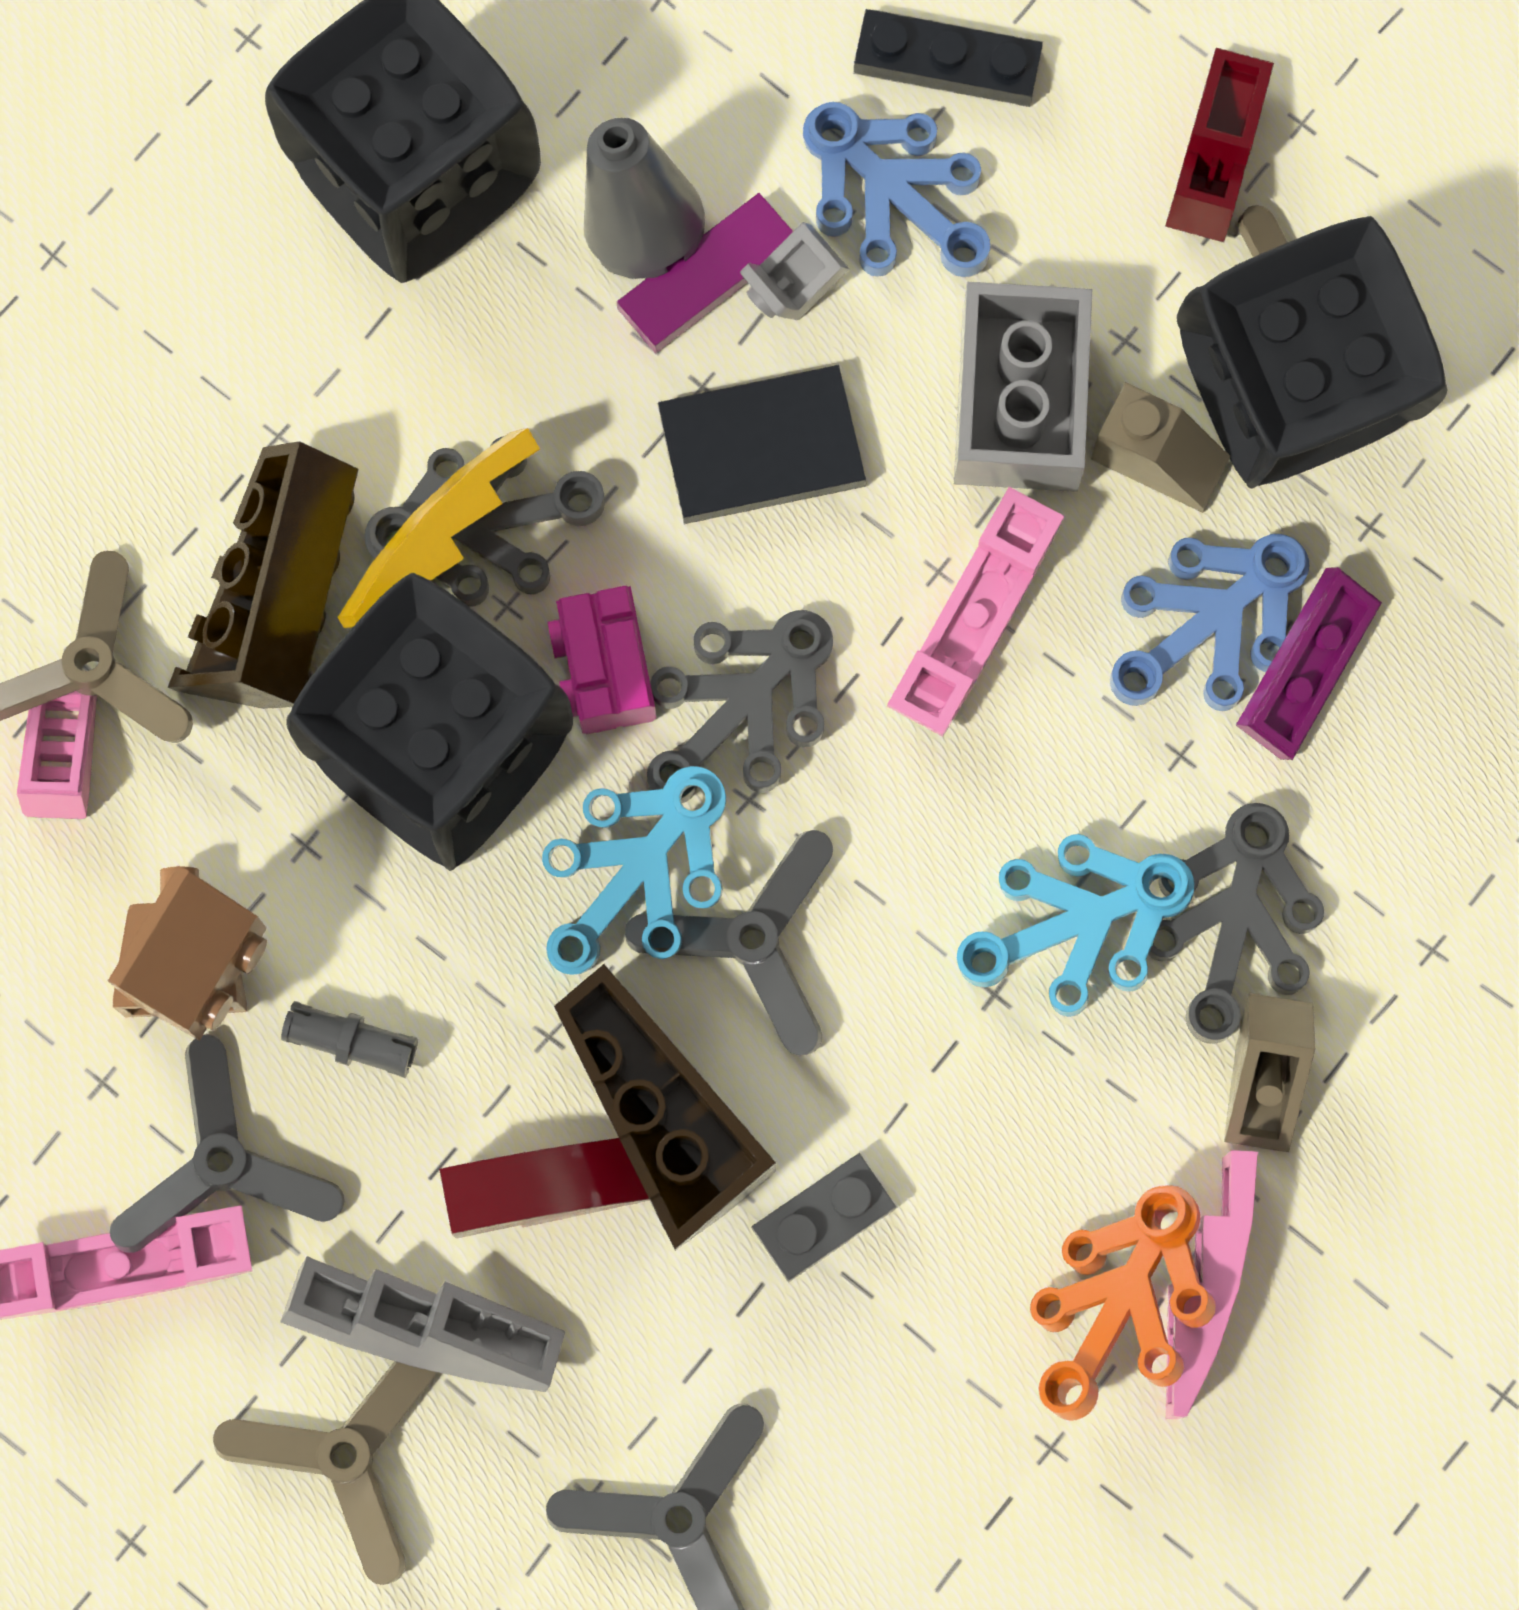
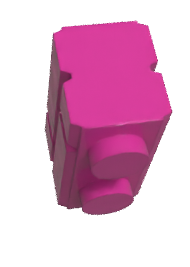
[547,585,657,734]

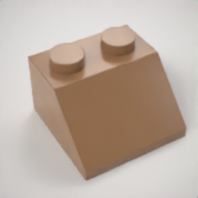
[107,865,267,1041]

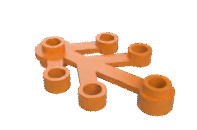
[1030,1185,1216,1421]

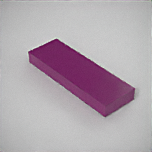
[616,193,793,354]
[1236,567,1382,760]

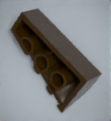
[167,441,359,709]
[554,964,776,1251]

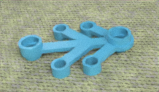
[542,766,726,975]
[957,834,1194,1017]

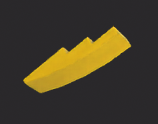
[338,427,540,628]

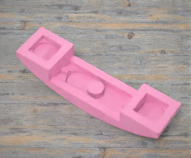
[887,487,1064,737]
[0,1205,253,1320]

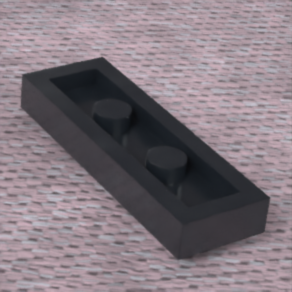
[853,9,1043,107]

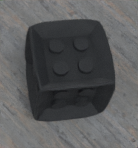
[265,0,541,283]
[1176,216,1447,489]
[286,573,573,871]

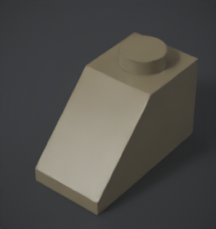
[1091,382,1231,513]
[1224,993,1315,1152]

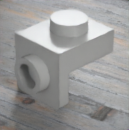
[740,222,849,320]

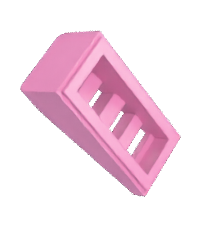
[17,691,97,819]

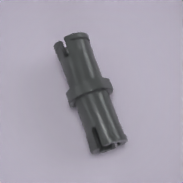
[281,1001,418,1078]

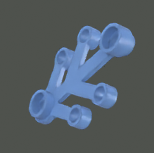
[803,102,990,277]
[1110,534,1309,711]

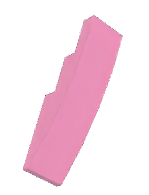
[1165,1150,1258,1419]

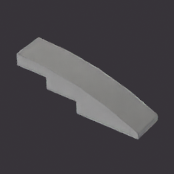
[280,1256,565,1392]

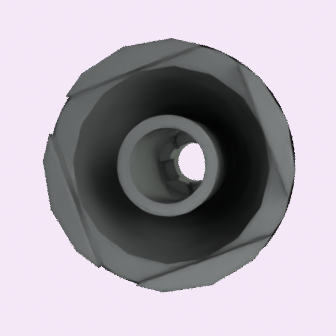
[583,118,705,279]

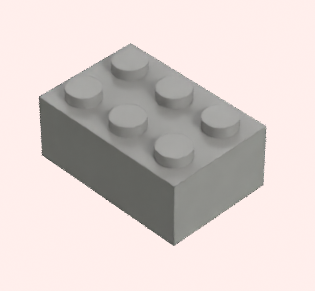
[953,282,1092,492]

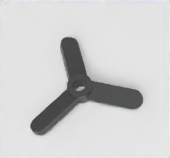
[625,830,833,1055]
[110,1035,344,1253]
[546,1403,764,1610]

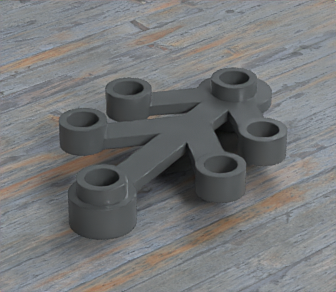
[365,436,605,607]
[647,610,833,804]
[1148,803,1324,1044]

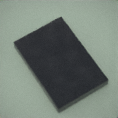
[658,365,866,524]

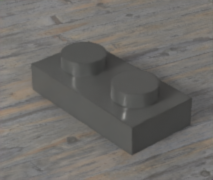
[751,1153,896,1283]

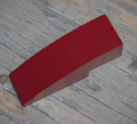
[1165,47,1274,243]
[439,1138,650,1239]

